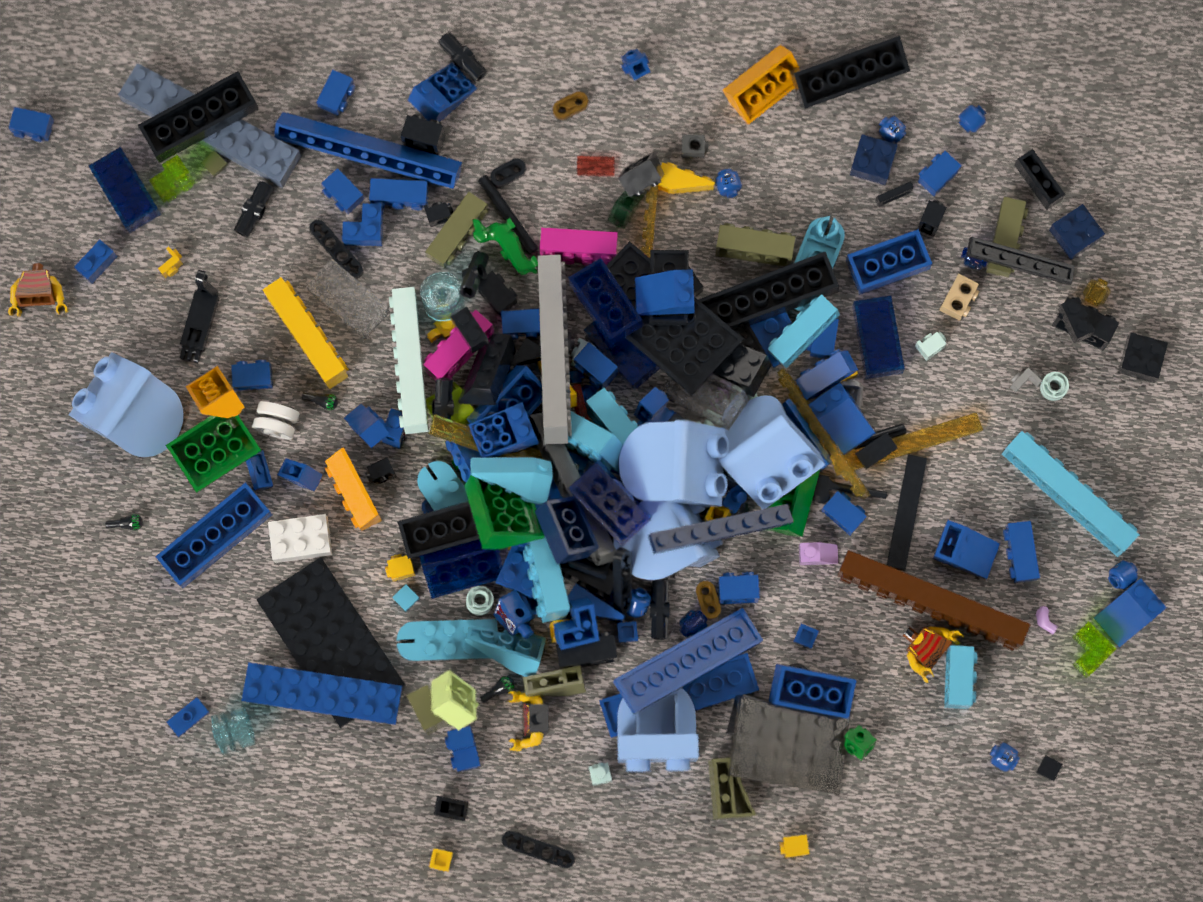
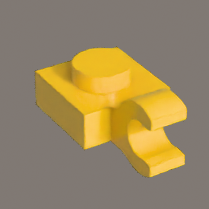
[427,312,455,343]

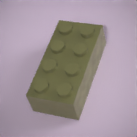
[715,223,795,267]

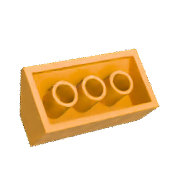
[722,45,799,125]
[185,366,245,418]
[325,447,382,531]

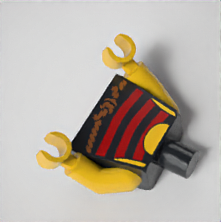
[508,691,549,752]

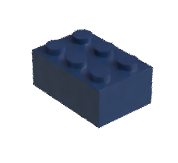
[535,495,599,564]

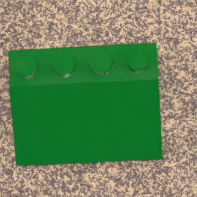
[166,415,262,493]
[464,475,545,549]

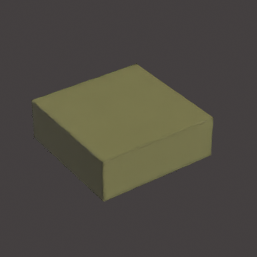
[201,150,228,177]

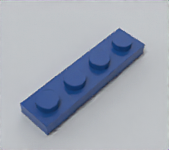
[781,398,833,472]

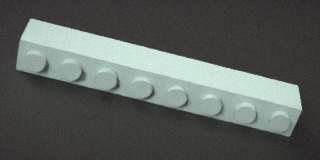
[389,287,429,434]

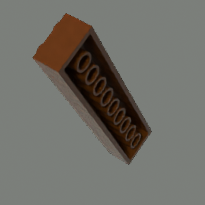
[837,550,1031,651]

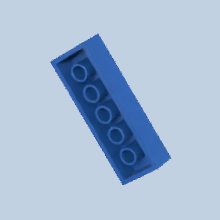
[155,482,273,589]

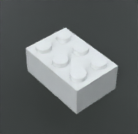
[268,514,332,563]

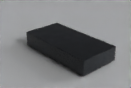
[875,181,914,207]
[855,432,898,470]

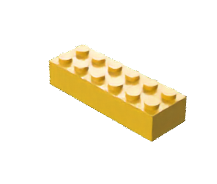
[262,277,349,390]

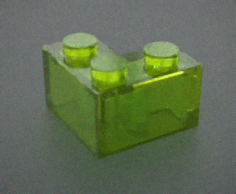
[149,154,195,203]
[1072,621,1117,678]

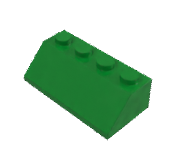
[767,469,820,537]

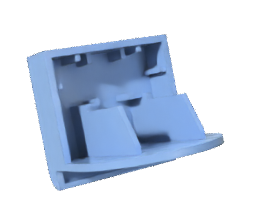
[69,352,183,457]
[719,396,825,509]
[619,420,729,507]
[613,501,723,580]
[617,688,698,772]

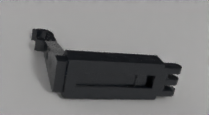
[179,270,220,363]

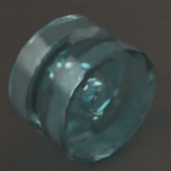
[420,272,465,321]

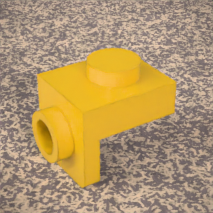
[158,246,183,278]

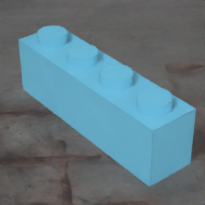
[768,294,840,369]

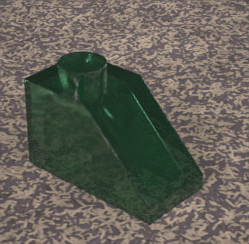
[608,191,644,229]

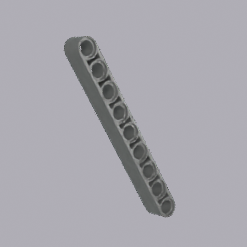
[529,412,616,566]

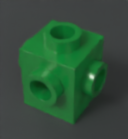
[844,725,877,761]

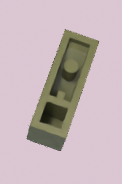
[523,666,586,696]

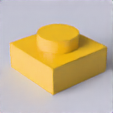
[429,848,453,872]

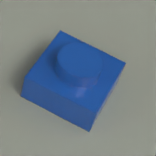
[617,621,638,643]
[793,623,819,649]

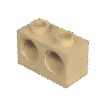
[939,274,979,321]

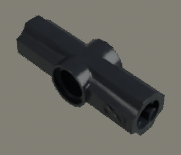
[438,32,487,83]
[233,181,274,238]
[459,251,489,299]
[432,378,454,438]
[650,580,670,640]

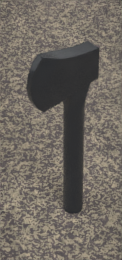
[812,474,887,503]

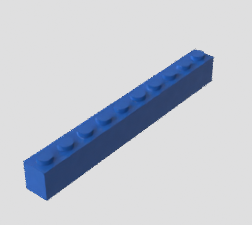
[274,112,462,189]

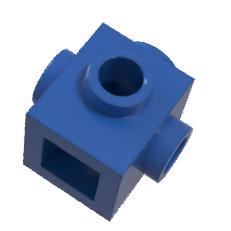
[621,49,651,81]

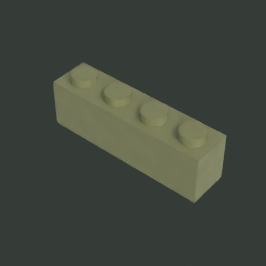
[425,192,489,269]
[986,197,1028,278]

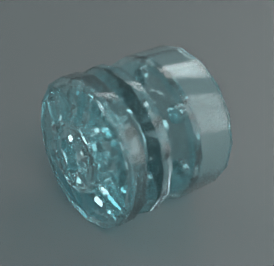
[211,706,256,755]

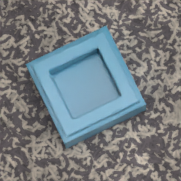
[392,585,420,612]

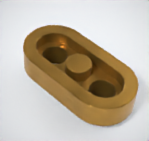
[553,92,588,120]
[696,581,721,619]

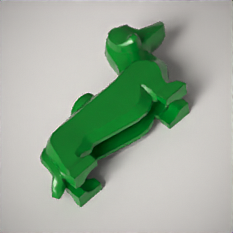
[472,218,538,275]

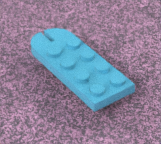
[794,216,845,312]
[417,461,483,559]
[396,619,498,661]

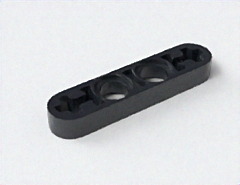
[309,219,363,280]
[613,547,632,614]
[502,831,575,869]

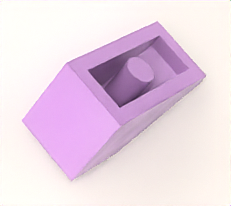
[799,542,838,565]

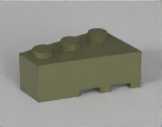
[406,685,449,735]
[708,758,756,820]

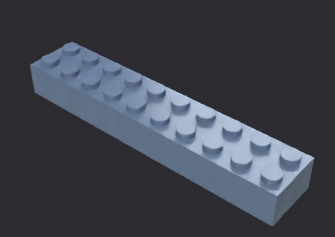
[118,63,301,188]

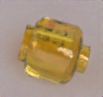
[1082,278,1111,307]

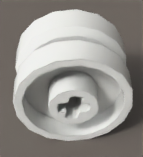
[252,401,300,440]

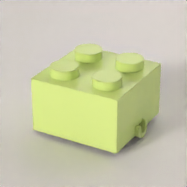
[431,670,479,730]

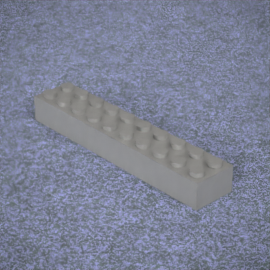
[538,255,572,444]

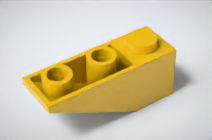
[654,162,715,194]

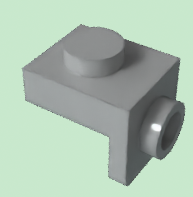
[1010,368,1042,392]
[841,379,863,409]

